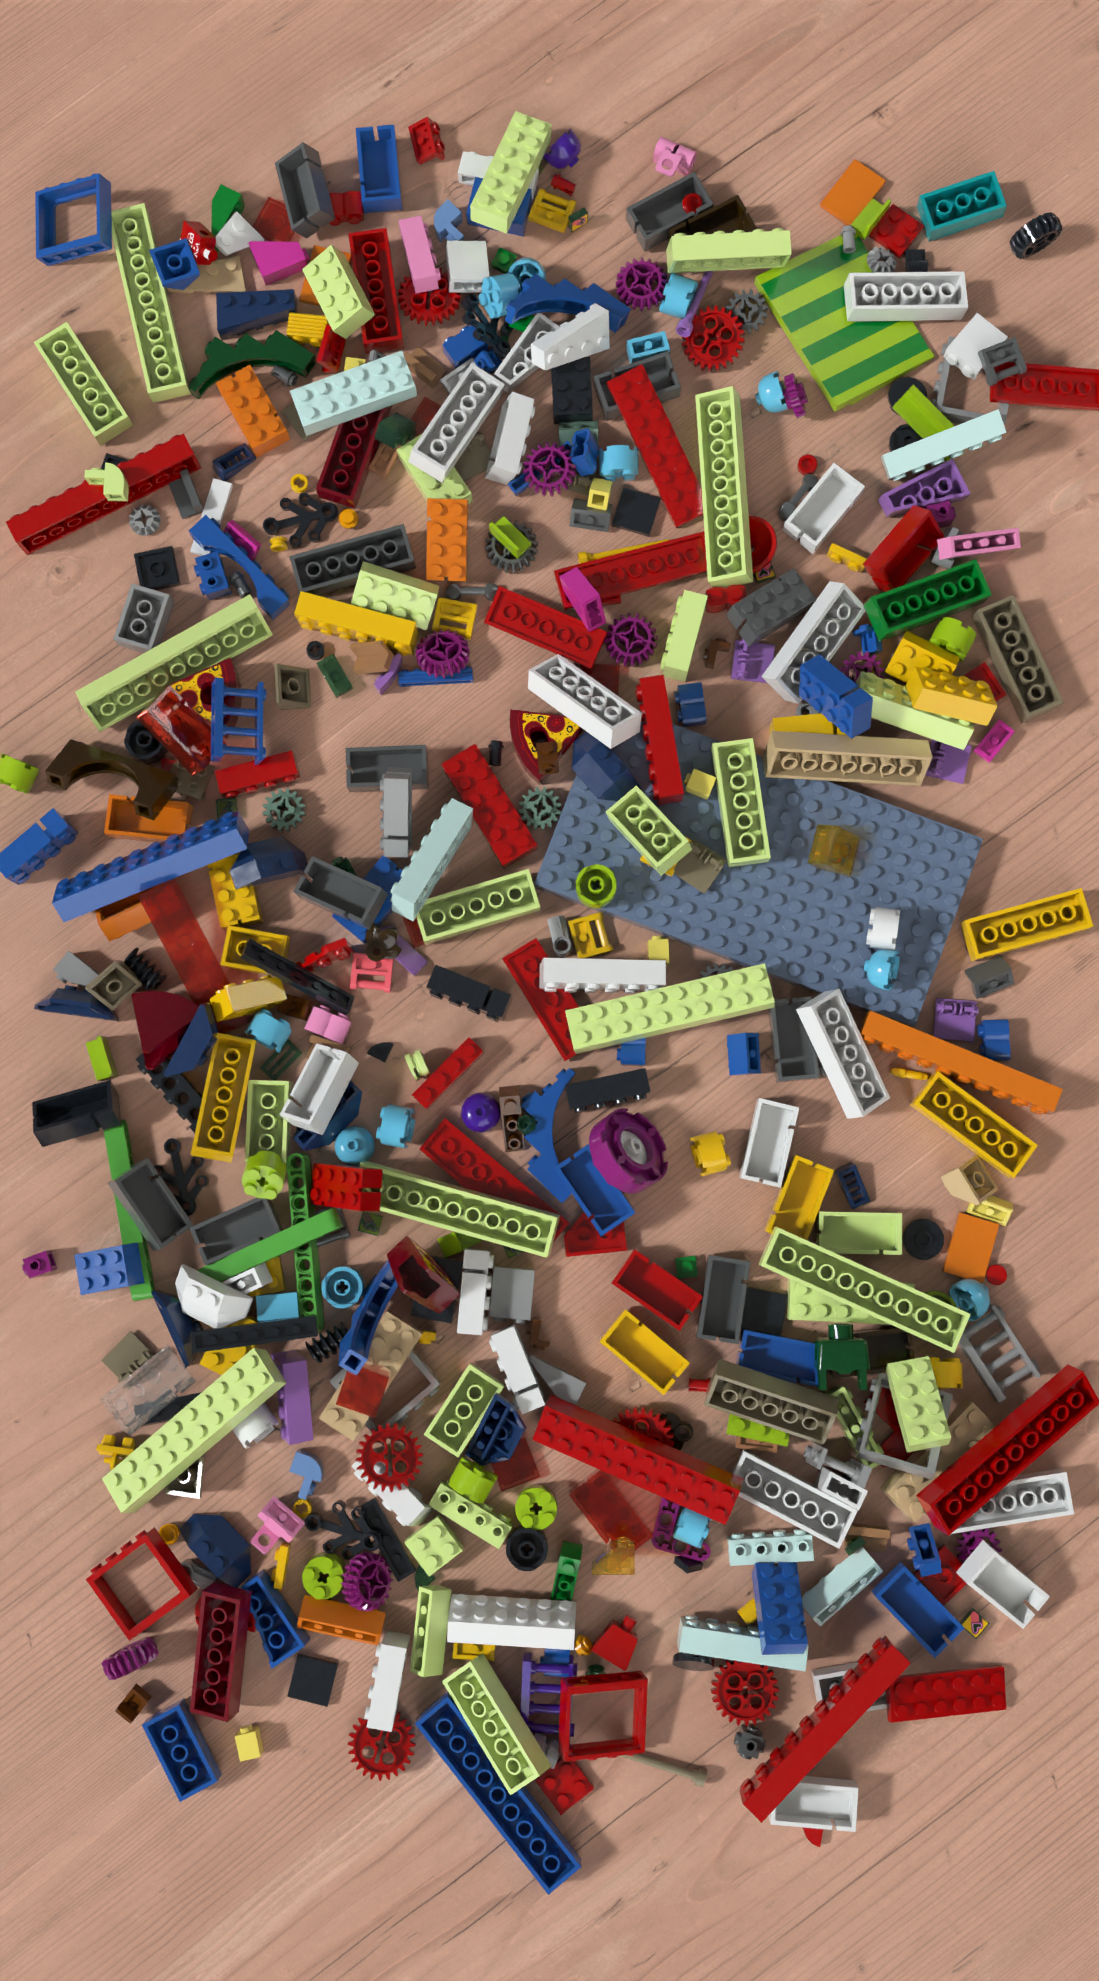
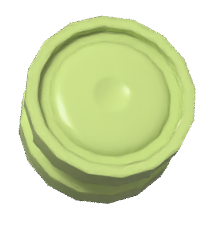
[405,1049,431,1081]

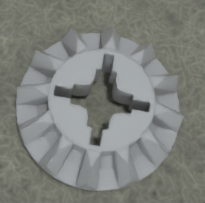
[867,246,897,273]
[129,505,161,536]

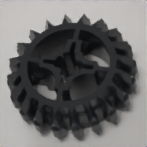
[1009,212,1062,259]

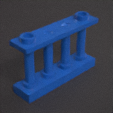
[211,678,267,765]

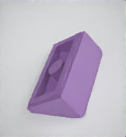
[395,935,428,977]

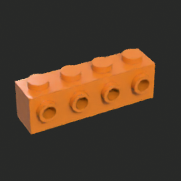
[297,1595,386,1645]

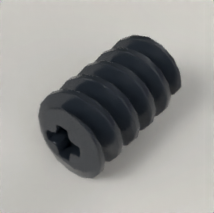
[124,947,167,991]
[305,1322,348,1363]

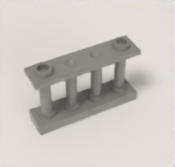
[958,1304,1041,1403]
[803,1442,872,1489]

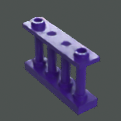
[520,1652,578,1744]

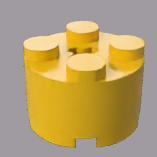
[690,1131,731,1177]
[929,1357,963,1389]

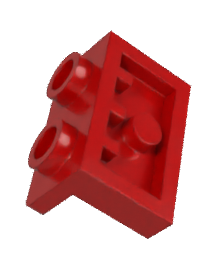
[408,117,445,165]
[316,324,346,373]

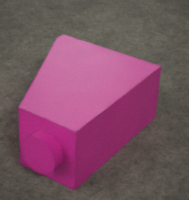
[248,241,309,286]
[559,567,606,632]

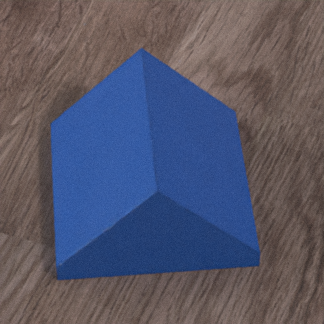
[149,238,200,290]

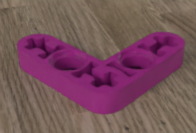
[651,1497,711,1561]

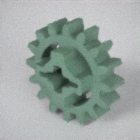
[518,787,562,831]
[262,788,306,832]

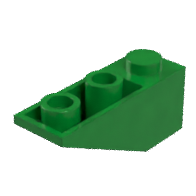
[211,184,245,253]
[550,1540,583,1601]

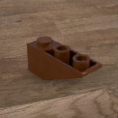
[499,1085,525,1152]

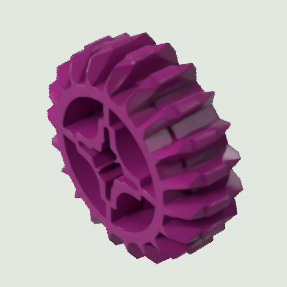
[616,257,668,312]
[523,442,576,497]
[604,613,658,667]
[416,628,470,679]
[340,1552,393,1611]
[101,1637,159,1680]

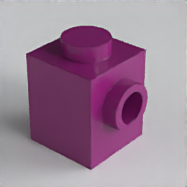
[925,500,956,528]
[22,1250,57,1279]

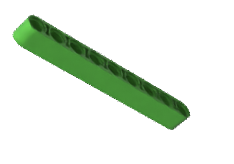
[104,1119,155,1302]
[286,1153,325,1334]
[197,1207,343,1283]

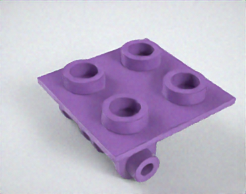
[731,638,775,683]
[925,739,971,784]
[933,998,979,1042]

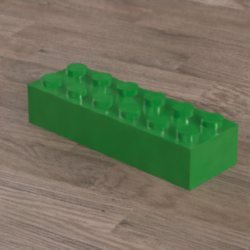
[864,559,992,641]

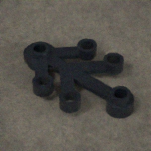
[461,294,513,359]
[263,493,338,548]
[154,1138,209,1216]
[305,1500,382,1560]

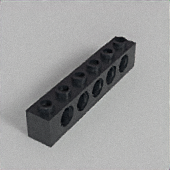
[135,1053,203,1133]

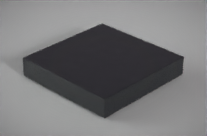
[612,487,661,537]
[134,546,181,590]
[741,1287,788,1335]
[287,1653,339,1707]

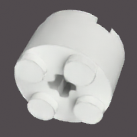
[866,907,900,951]
[232,1403,279,1449]

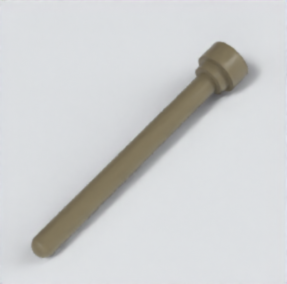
[621,1753,707,1787]

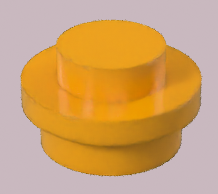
[339,509,359,529]
[159,1523,180,1545]
[574,1635,592,1656]

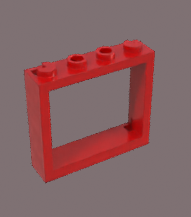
[86,1527,198,1641]
[558,1670,648,1763]

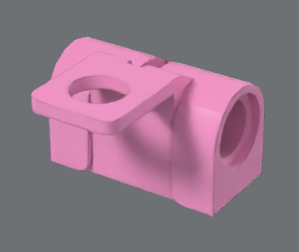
[653,136,697,177]
[251,1496,305,1554]

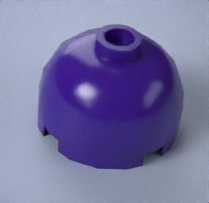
[543,128,581,169]
[461,1092,501,1133]

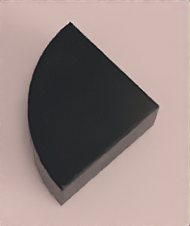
[367,1042,394,1063]
[673,1556,704,1574]

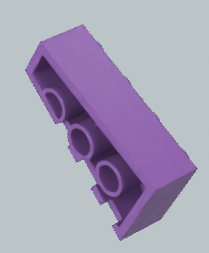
[878,459,971,517]
[271,1349,313,1445]

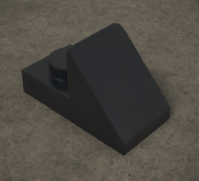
[904,249,928,272]

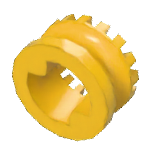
[290,474,308,494]
[269,536,288,552]
[293,1498,312,1518]

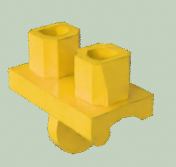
[96,1434,135,1470]

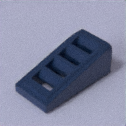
[212,443,256,481]
[834,1162,871,1210]

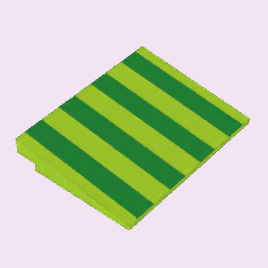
[754,235,934,412]

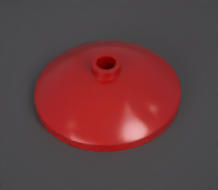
[749,516,777,573]

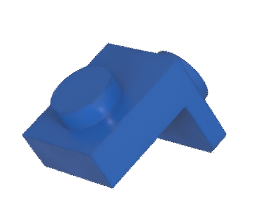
[474,349,502,374]
[852,624,883,656]

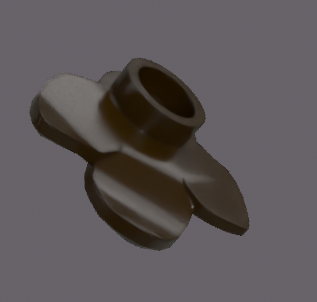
[365,923,402,961]
[655,1412,693,1450]

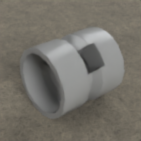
[533,1732,559,1769]

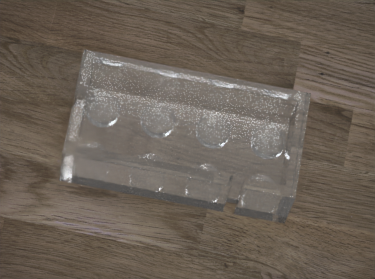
[100,1346,197,1435]

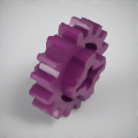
[782,373,808,418]
[840,652,884,683]
[955,1528,1002,1564]

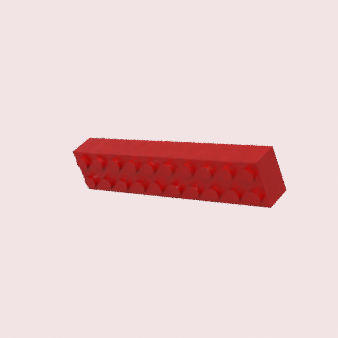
[6,433,202,555]
[916,1364,1099,1536]
[532,1395,744,1525]
[739,1635,911,1823]

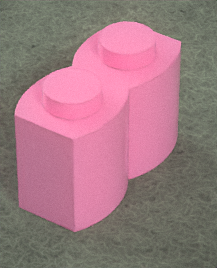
[304,1005,352,1045]

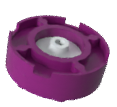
[589,1108,668,1194]

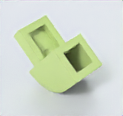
[84,463,129,501]

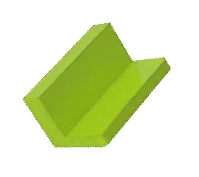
[851,198,891,240]
[489,516,532,559]
[85,1036,118,1081]

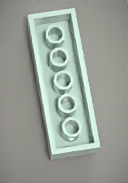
[290,351,417,436]
[881,409,1006,481]
[391,798,473,921]
[677,1615,809,1671]

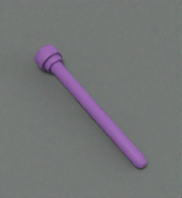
[676,271,714,337]

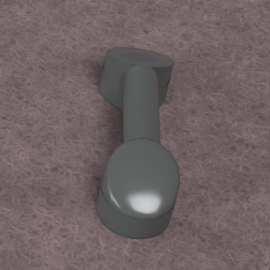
[778,474,818,521]
[445,583,499,601]

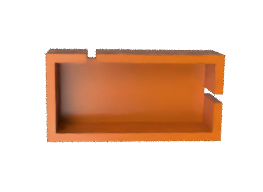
[216,365,290,458]
[426,498,469,581]
[104,794,193,843]
[95,879,183,942]

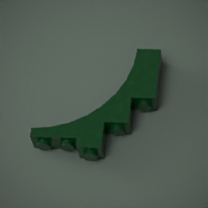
[189,330,317,400]

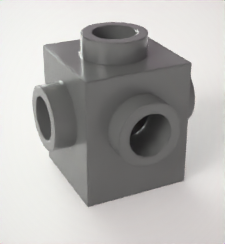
[734,1725,766,1760]

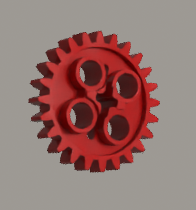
[398,268,461,326]
[681,305,745,372]
[613,1405,675,1447]
[355,1423,423,1493]
[711,1659,779,1726]
[347,1712,416,1781]

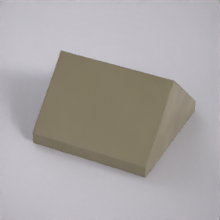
[275,664,311,710]
[85,960,142,1011]
[164,1455,205,1499]

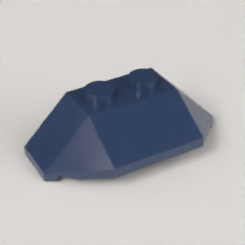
[572,731,642,801]
[230,836,308,890]
[34,985,119,1022]
[163,1002,218,1077]
[293,1080,362,1151]
[151,1290,203,1368]
[465,1392,527,1466]
[179,1513,252,1588]

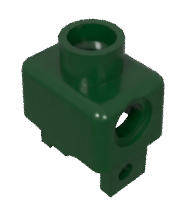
[814,1323,870,1390]

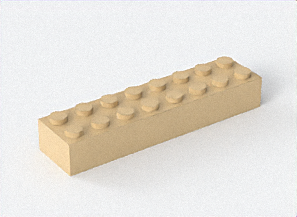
[762,731,932,786]

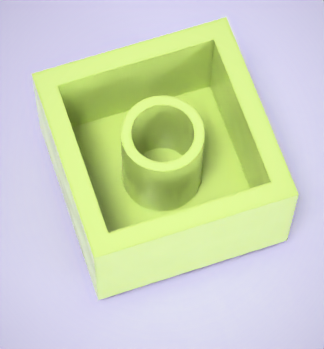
[404,1513,464,1577]

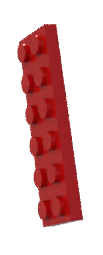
[990,362,1099,411]
[484,586,608,669]
[502,938,579,1062]
[886,1665,1007,1723]

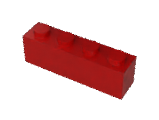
[215,750,300,799]
[412,1037,484,1110]

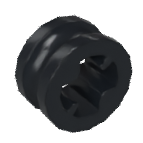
[306,641,325,660]

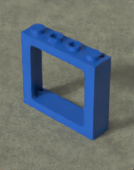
[35,174,112,266]

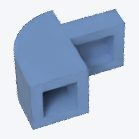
[434,200,465,242]
[289,1449,324,1500]

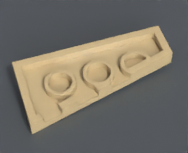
[167,256,247,294]

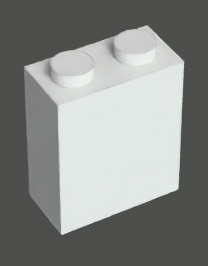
[446,240,490,293]
[944,313,1008,380]
[814,1467,868,1510]

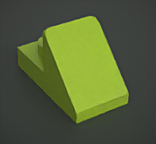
[437,1231,482,1258]

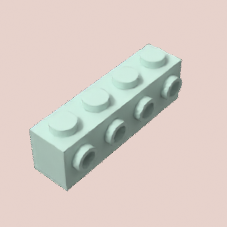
[727,1529,814,1566]
[802,1545,883,1626]

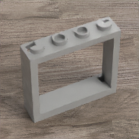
[931,336,1014,425]
[329,1349,441,1432]
[855,1373,953,1480]

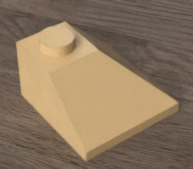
[941,1155,999,1205]

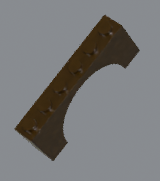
[45,739,178,820]

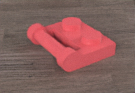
[350,953,394,993]

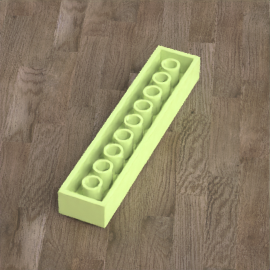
[111,203,191,403]
[695,386,753,588]
[75,594,273,732]
[565,963,775,1054]
[359,1161,560,1258]
[758,1227,971,1353]
[102,1348,287,1513]

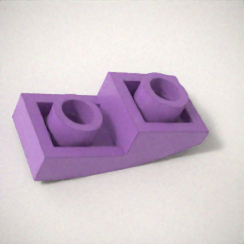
[374,653,403,695]

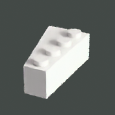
[531,303,610,370]
[493,313,560,393]
[364,1630,411,1732]

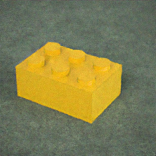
[885,630,960,683]
[220,925,291,976]
[210,975,287,1022]
[199,1315,262,1375]

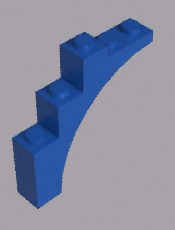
[505,274,631,333]
[521,1068,575,1203]
[338,1260,398,1375]

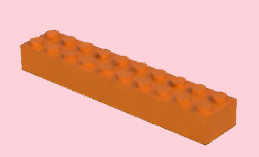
[858,1011,1063,1115]

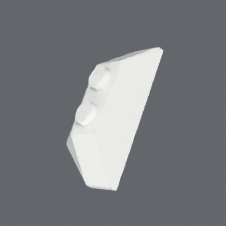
[175,1264,253,1328]

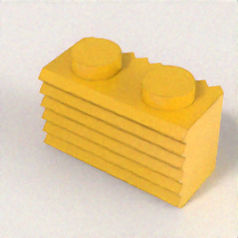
[287,312,329,347]

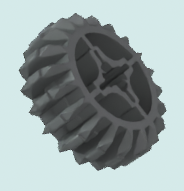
[485,520,538,574]

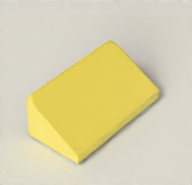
[966,1195,1013,1226]

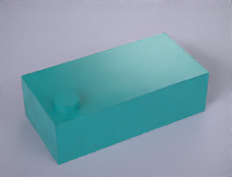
[917,171,1007,242]

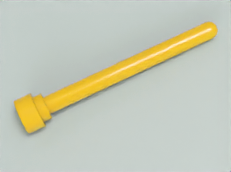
[577,539,669,564]

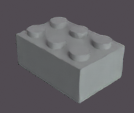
[113,584,174,653]

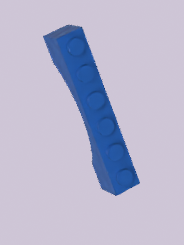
[188,515,290,620]

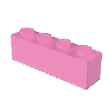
[398,215,441,294]
[937,528,1021,560]

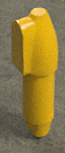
[890,1068,929,1080]

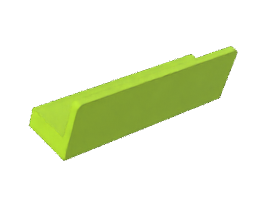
[892,385,955,462]

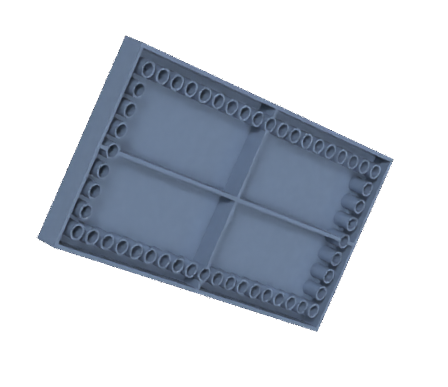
[534,721,983,1028]

